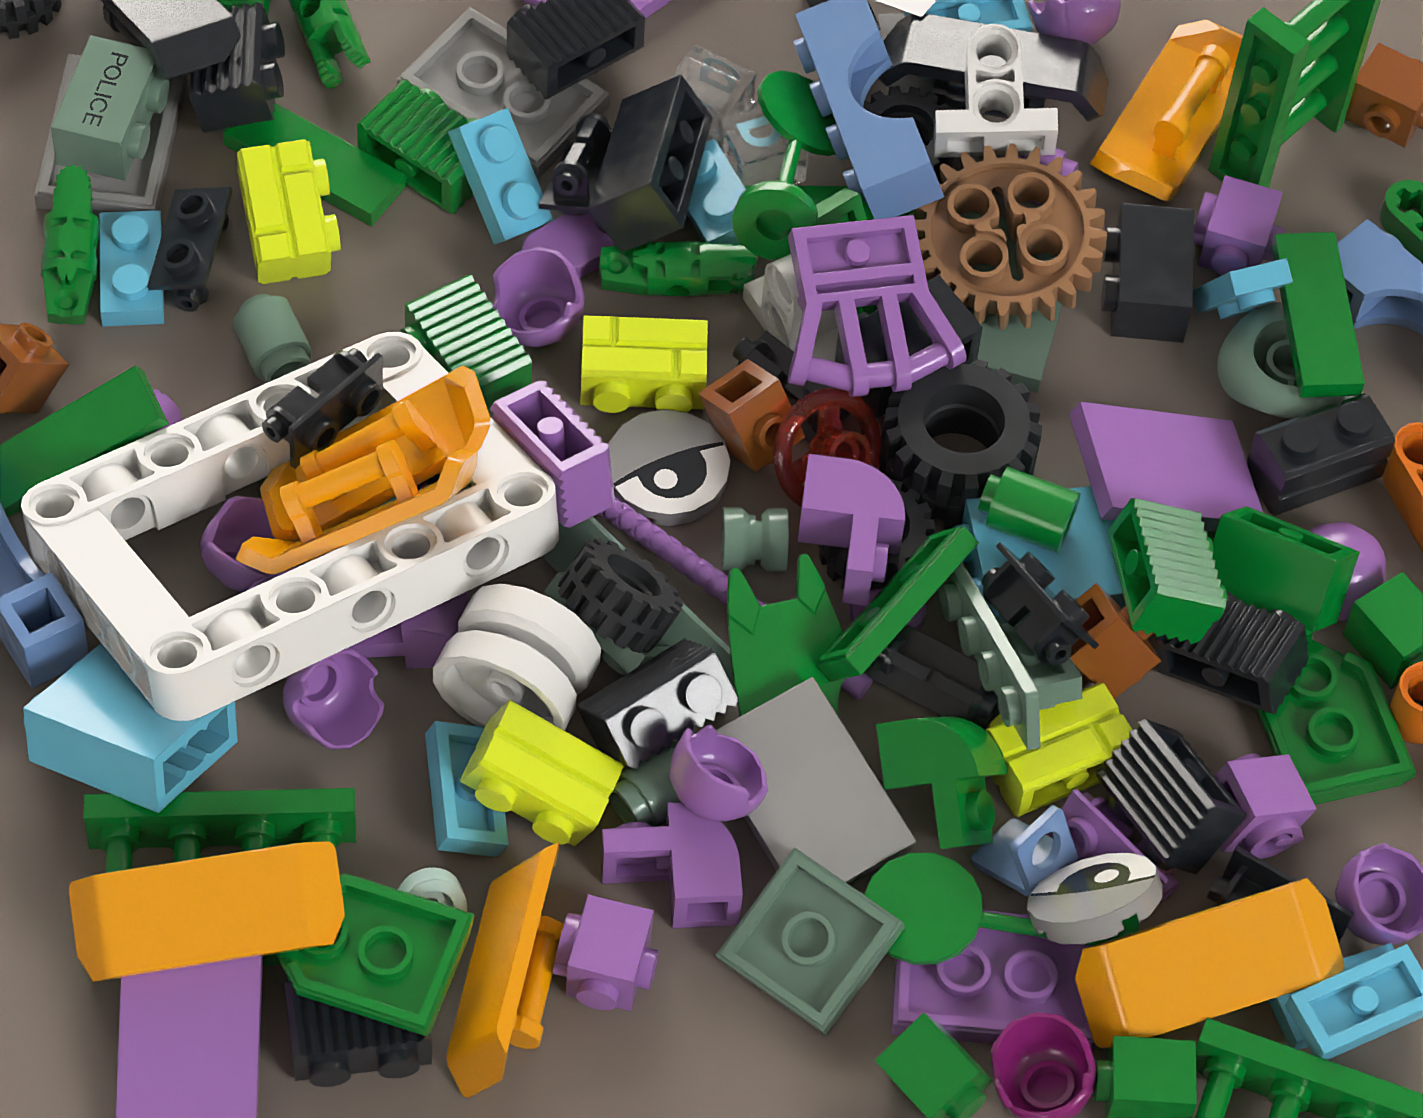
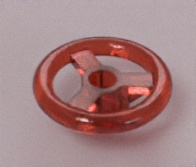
[773,388,881,507]

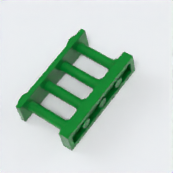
[1208,0,1381,188]
[83,788,357,965]
[1195,1018,1423,1118]

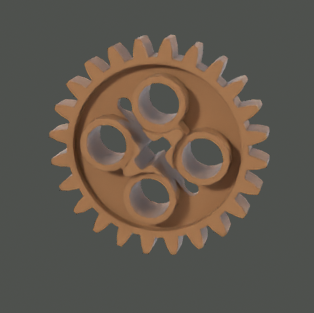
[913,143,1107,330]

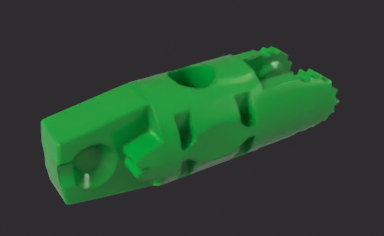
[289,0,371,89]
[40,163,100,325]
[599,241,758,297]

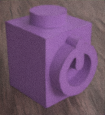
[1194,176,1285,275]
[1215,753,1317,859]
[553,895,659,1011]

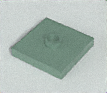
[715,847,905,1036]

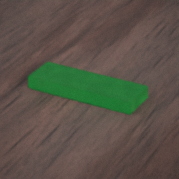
[223,103,406,227]
[1271,232,1365,398]
[0,365,169,518]
[816,526,979,682]

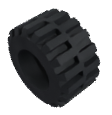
[878,359,1042,529]

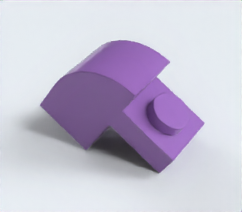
[798,454,905,606]
[600,802,743,928]

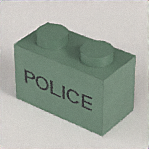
[51,35,169,181]

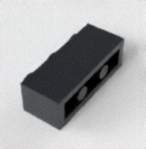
[588,74,713,253]

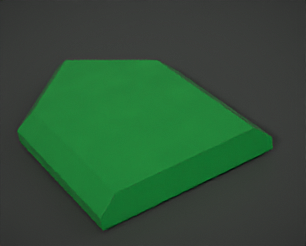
[1256,633,1417,805]
[276,873,474,1036]

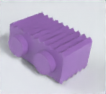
[490,381,615,528]

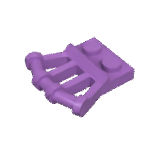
[788,215,967,397]

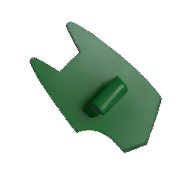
[727,553,844,717]

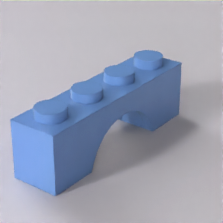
[793,0,944,219]
[1337,219,1423,336]
[0,502,89,689]

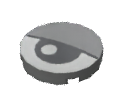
[609,409,730,526]
[1027,853,1163,944]

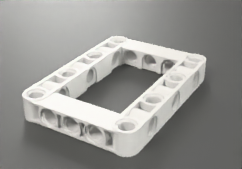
[21,332,559,721]

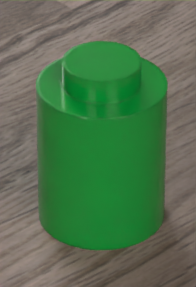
[978,467,1081,553]

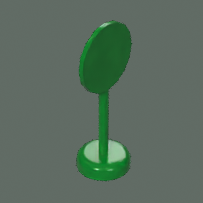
[732,70,836,260]
[864,853,1140,965]

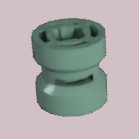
[721,507,789,572]

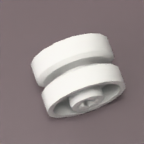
[433,583,601,730]

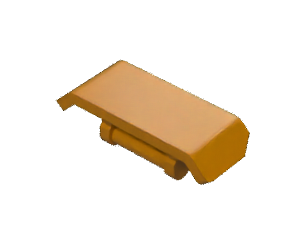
[1090,19,1243,201]
[259,365,490,541]
[236,440,478,575]
[69,842,345,982]
[446,842,564,1098]
[1075,878,1344,1048]

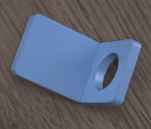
[971,805,1079,897]

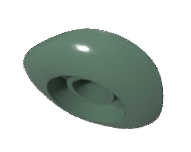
[1217,302,1354,419]

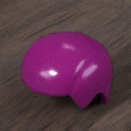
[990,1012,1096,1118]

